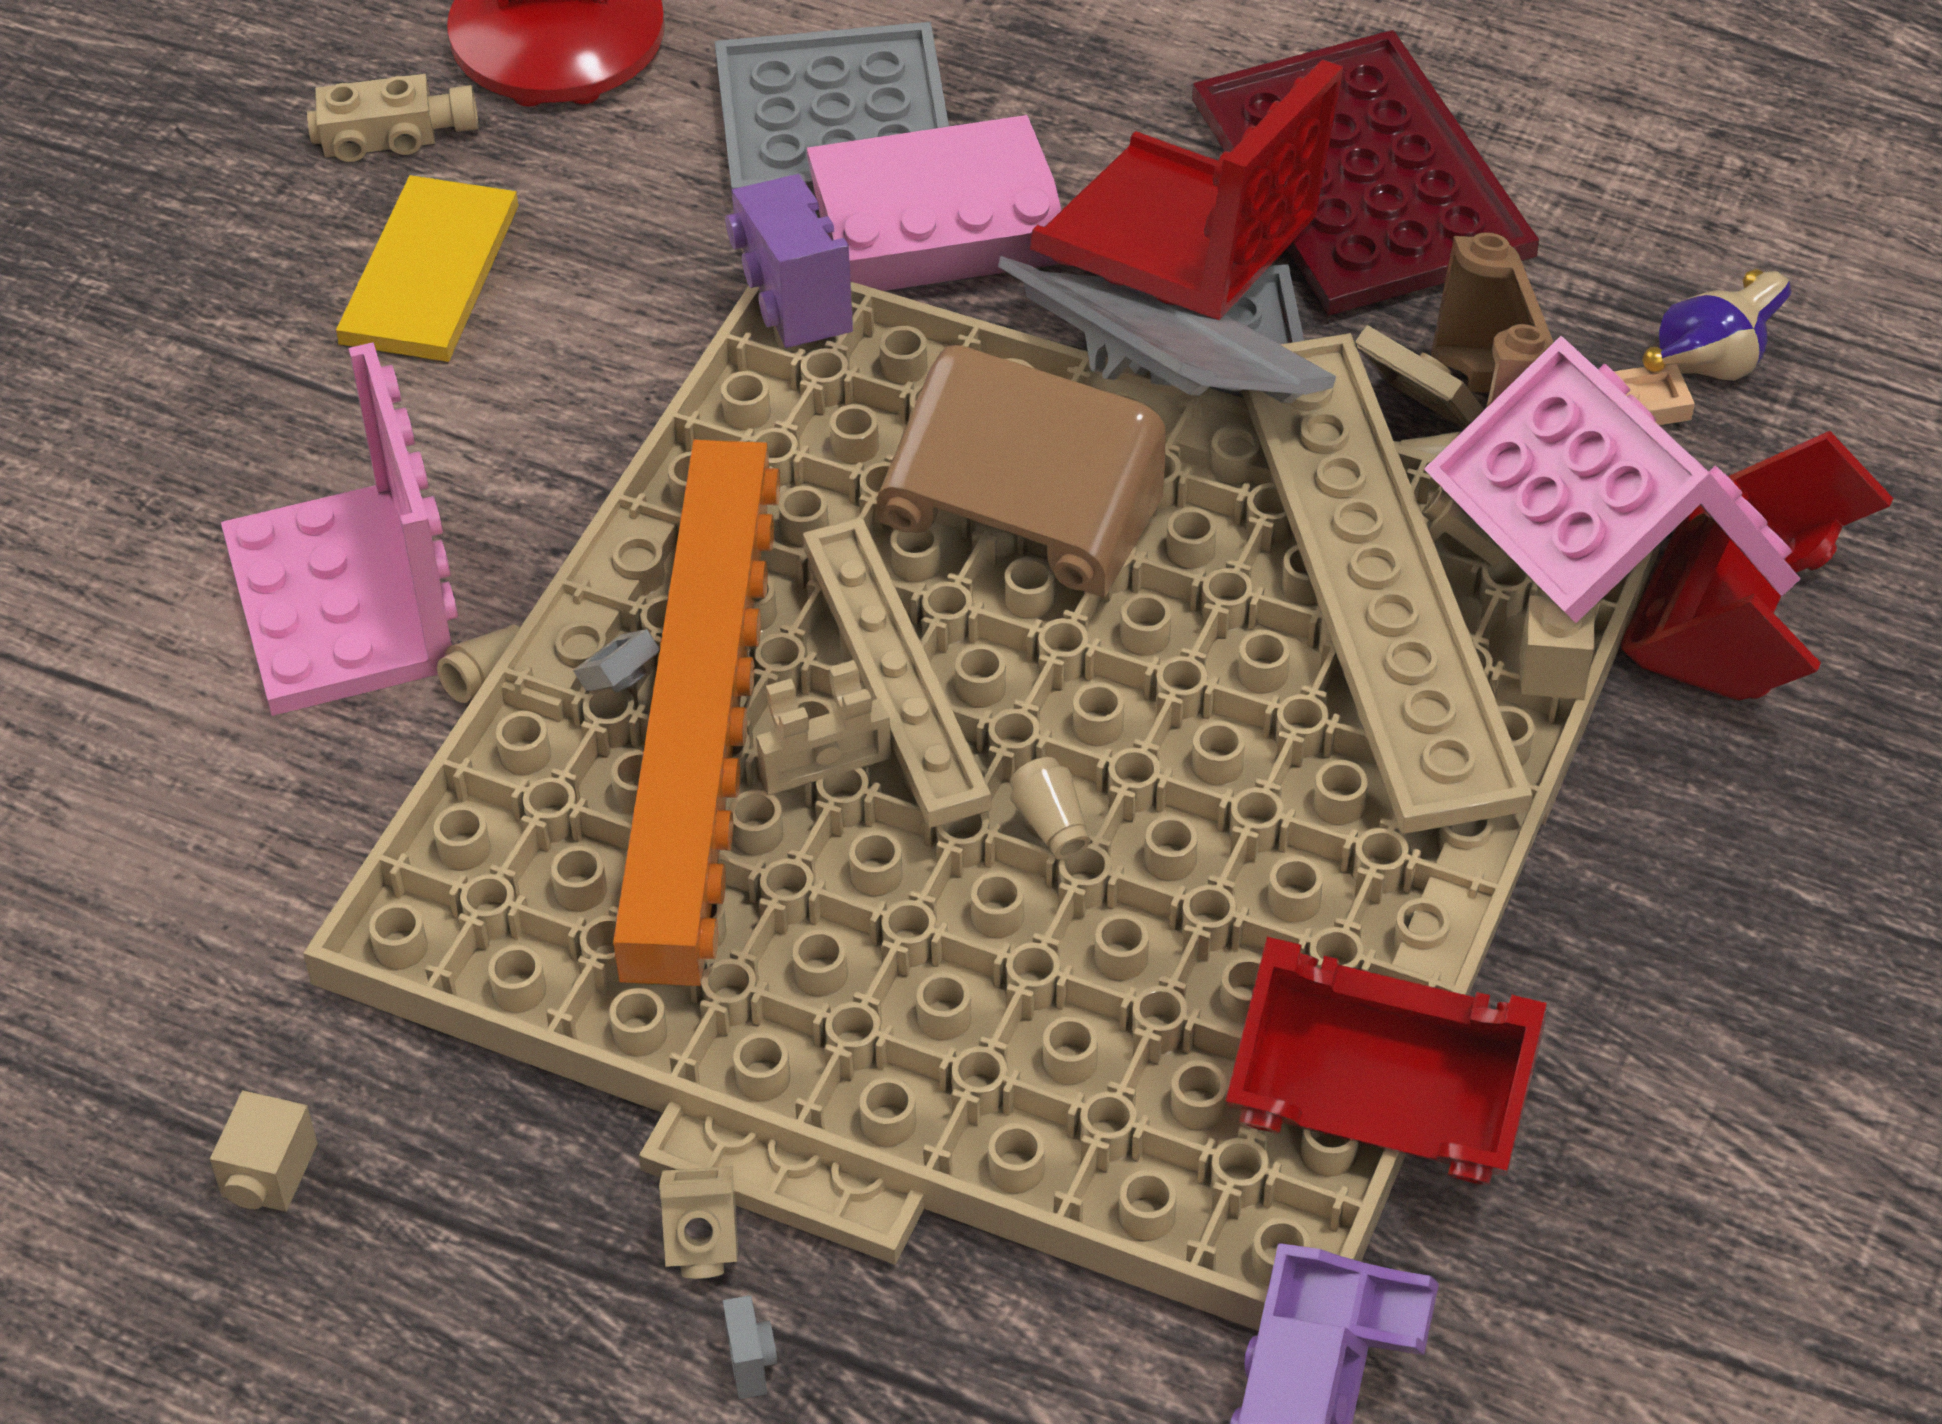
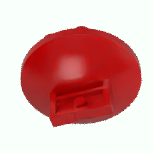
[447,0,665,107]

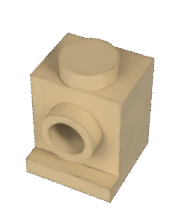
[659,1166,738,1279]

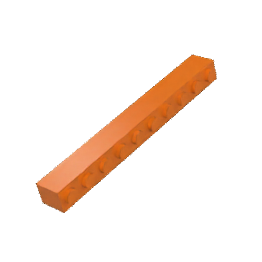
[613,440,780,986]

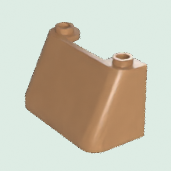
[1431,233,1554,408]
[877,345,1166,598]

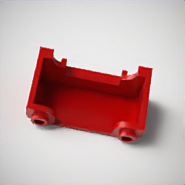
[1225,936,1547,1186]

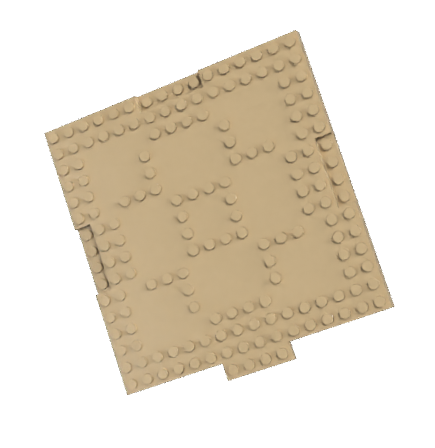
[303,282,1661,1331]

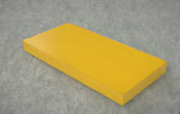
[336,175,519,362]

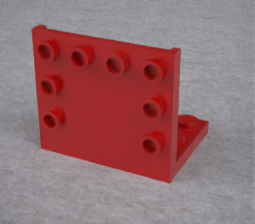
[1030,59,1343,320]

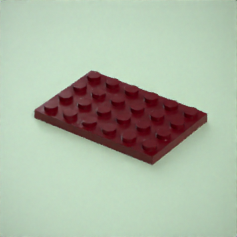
[1192,30,1539,316]

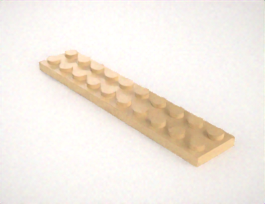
[1241,333,1533,834]

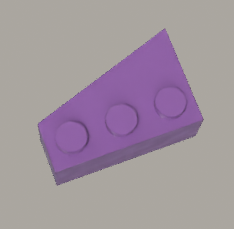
[725,174,853,348]

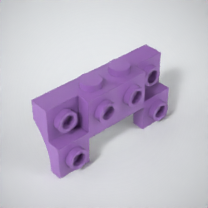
[1230,1243,1439,1424]

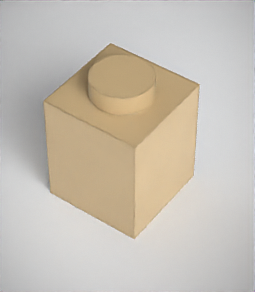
[1520,595,1595,700]
[210,1090,318,1212]

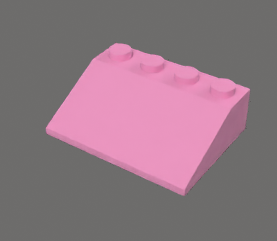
[806,115,1061,291]

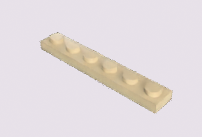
[803,517,991,828]

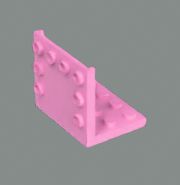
[1424,336,1800,623]
[221,343,458,716]

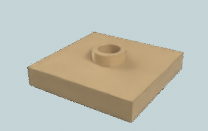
[1355,325,1484,430]

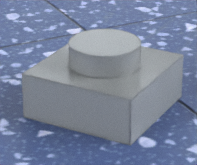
[573,629,660,693]
[723,1295,777,1399]

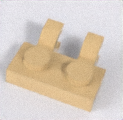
[756,660,891,795]

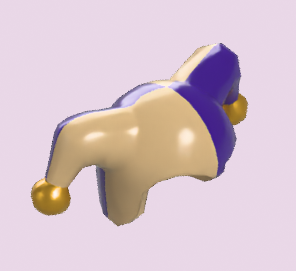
[1642,269,1792,381]

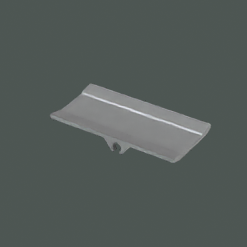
[998,255,1336,403]

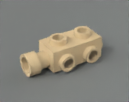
[307,74,479,162]

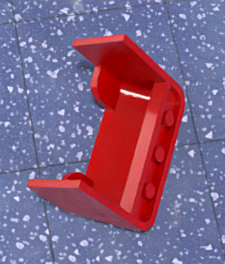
[1621,431,1894,701]

